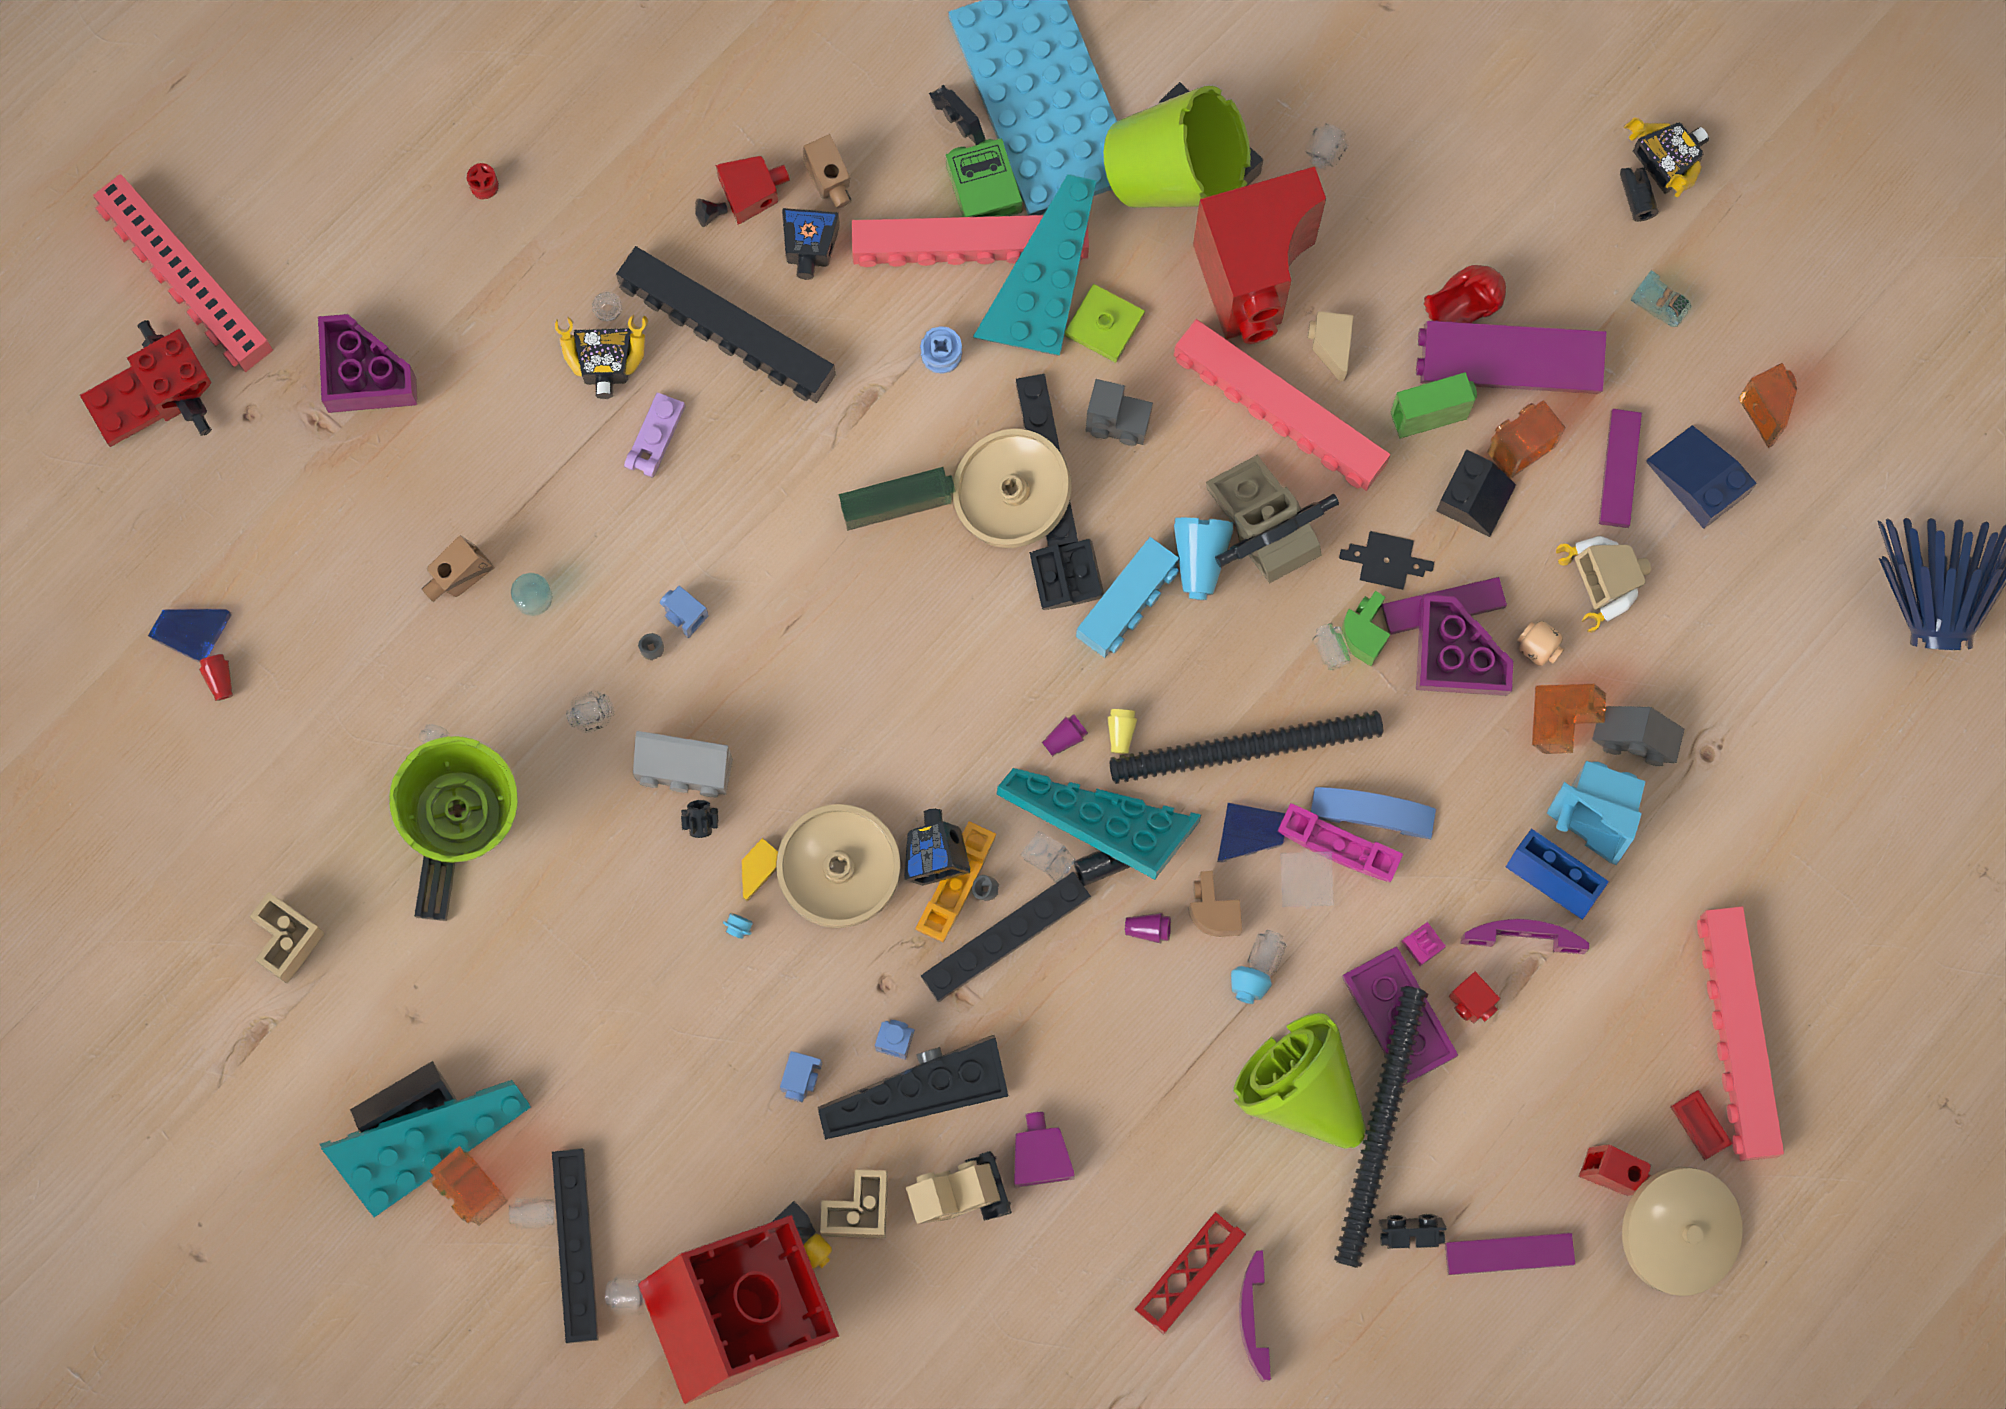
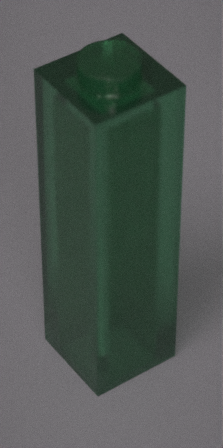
[838,467,955,531]

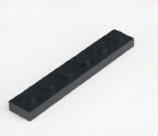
[1015,374,1078,547]
[921,872,1091,1002]
[552,1149,599,1344]

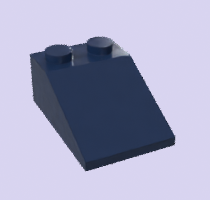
[1646,425,1757,529]

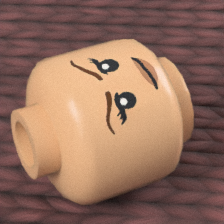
[1517,621,1564,666]

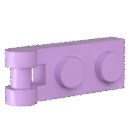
[624,392,685,478]

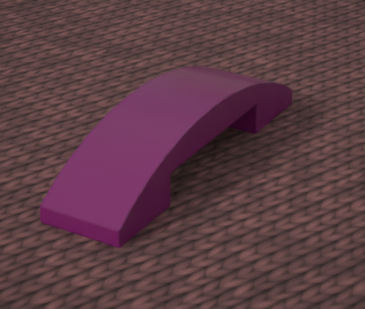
[1460,919,1589,955]
[1239,1250,1271,1382]

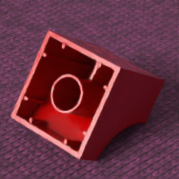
[1193,166,1326,344]
[638,1215,839,1404]

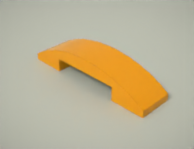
[915,821,996,943]

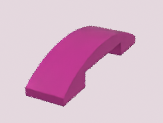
[1278,803,1403,883]

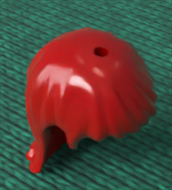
[1423,265,1506,323]

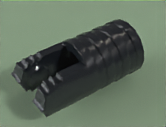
[1620,167,1659,222]
[1074,850,1130,886]

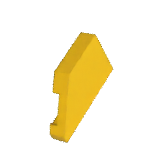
[741,838,778,901]

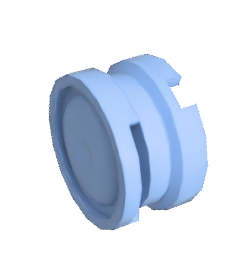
[920,326,962,374]

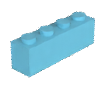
[1076,537,1179,658]

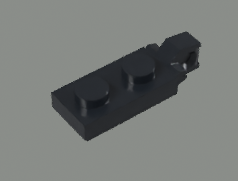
[929,85,986,146]

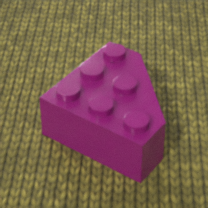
[318,314,418,413]
[1416,595,1513,696]

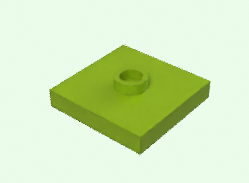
[1064,284,1145,363]

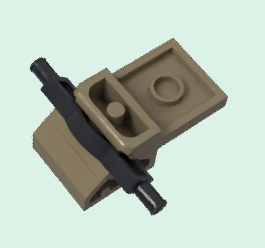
[1206,455,1339,583]

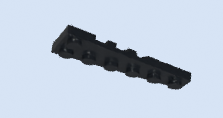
[818,1035,1009,1140]

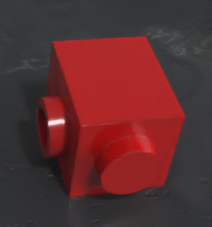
[1448,971,1501,1024]

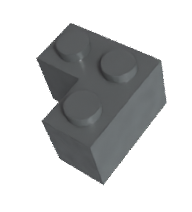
[1086,379,1153,446]
[1592,706,1685,766]

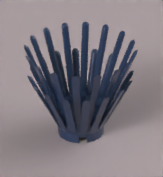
[1878,518,2006,650]

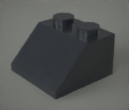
[1436,449,1516,537]

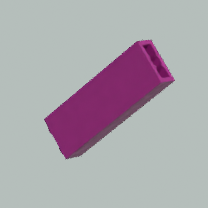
[1416,321,1607,394]

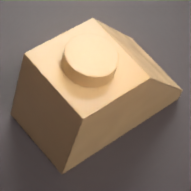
[1308,311,1353,381]

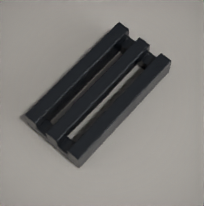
[414,856,456,921]

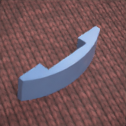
[1311,787,1436,840]

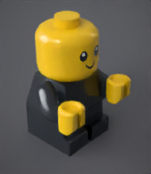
[772,1201,832,1269]

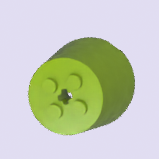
[1103,86,1251,208]
[389,736,518,863]

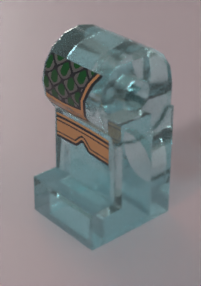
[1631,270,1692,327]

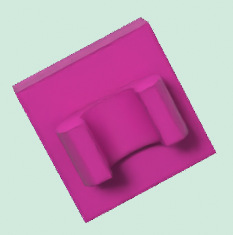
[1401,922,1446,966]

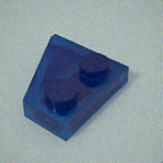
[148,609,232,663]
[1217,803,1286,863]

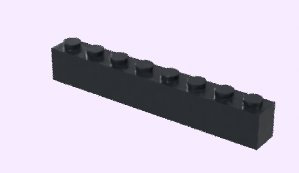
[616,246,836,403]

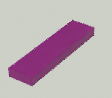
[1599,408,1642,528]
[1381,577,1507,635]
[1445,1233,1576,1275]

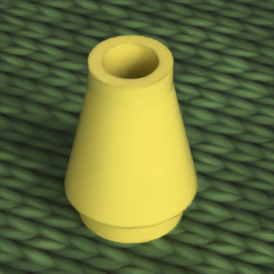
[1107,709,1138,754]

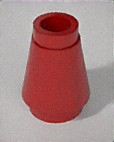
[199,654,233,701]

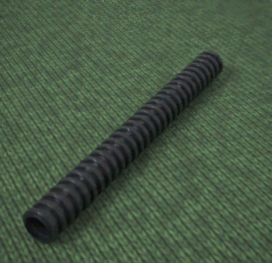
[1109,710,1383,784]
[1334,986,1429,1268]

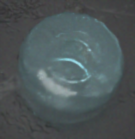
[511,573,553,616]

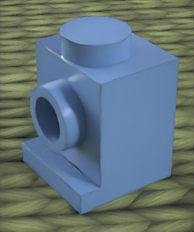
[660,586,709,638]
[875,1020,915,1060]
[780,1051,822,1102]

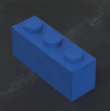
[1506,828,1609,920]

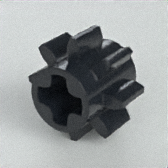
[681,800,719,838]

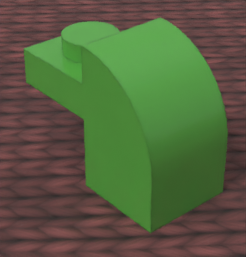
[1341,591,1390,666]

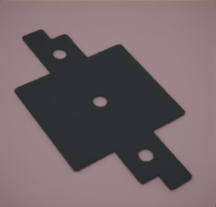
[1339,531,1434,590]

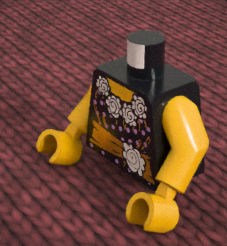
[1624,117,1709,198]
[555,314,648,399]

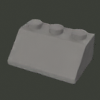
[633,731,733,798]

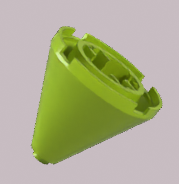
[1233,1013,1366,1149]

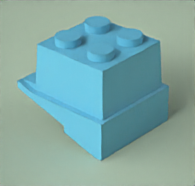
[1547,761,1646,865]

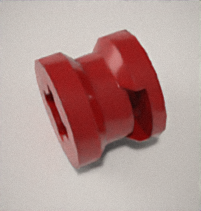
[467,163,499,199]

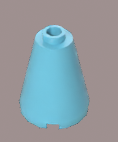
[1174,517,1234,600]

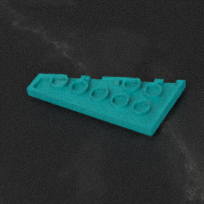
[973,174,1097,356]
[996,768,1201,880]
[319,1080,531,1218]

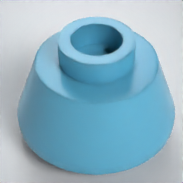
[1231,966,1272,1004]

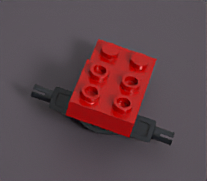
[80,320,212,447]

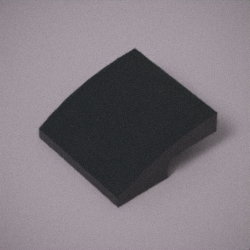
[1029,539,1104,610]

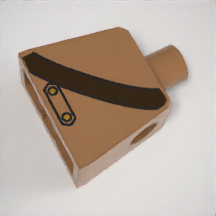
[802,134,852,209]
[421,535,495,602]

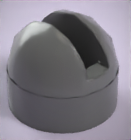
[638,633,664,660]
[972,875,999,901]
[916,1047,942,1064]

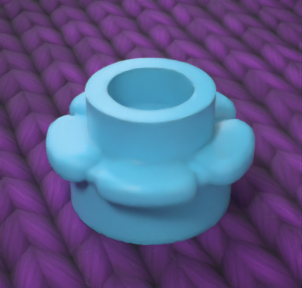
[723,913,753,939]

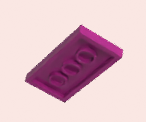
[1342,946,1459,1086]

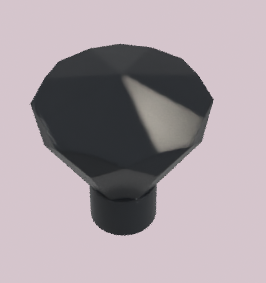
[695,198,727,227]

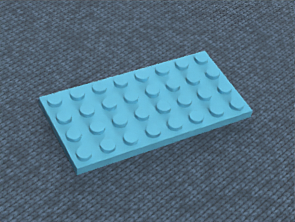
[948,0,1116,216]

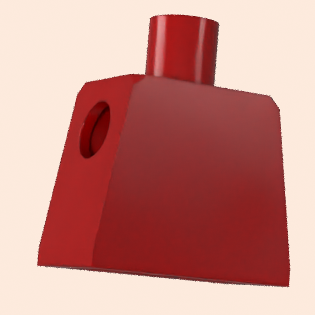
[716,156,790,225]
[1578,1144,1652,1196]

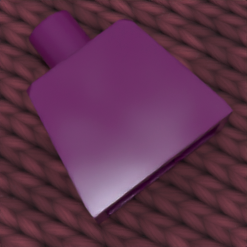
[1014,1112,1075,1188]

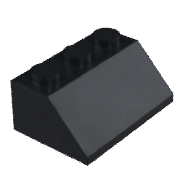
[350,1061,457,1133]

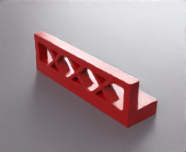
[1135,1212,1246,1335]

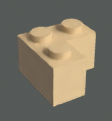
[250,892,325,984]
[906,1160,1001,1224]
[820,1170,888,1238]

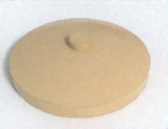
[953,429,1072,548]
[776,804,901,928]
[1622,1167,1743,1296]

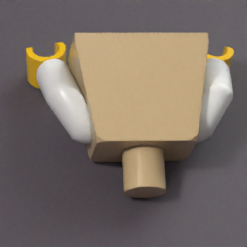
[1556,536,1651,633]

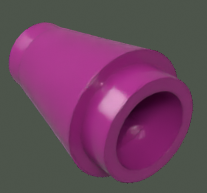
[1042,714,1088,757]
[1125,913,1171,944]

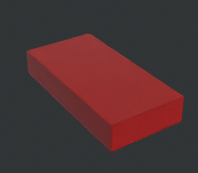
[1670,1090,1733,1161]

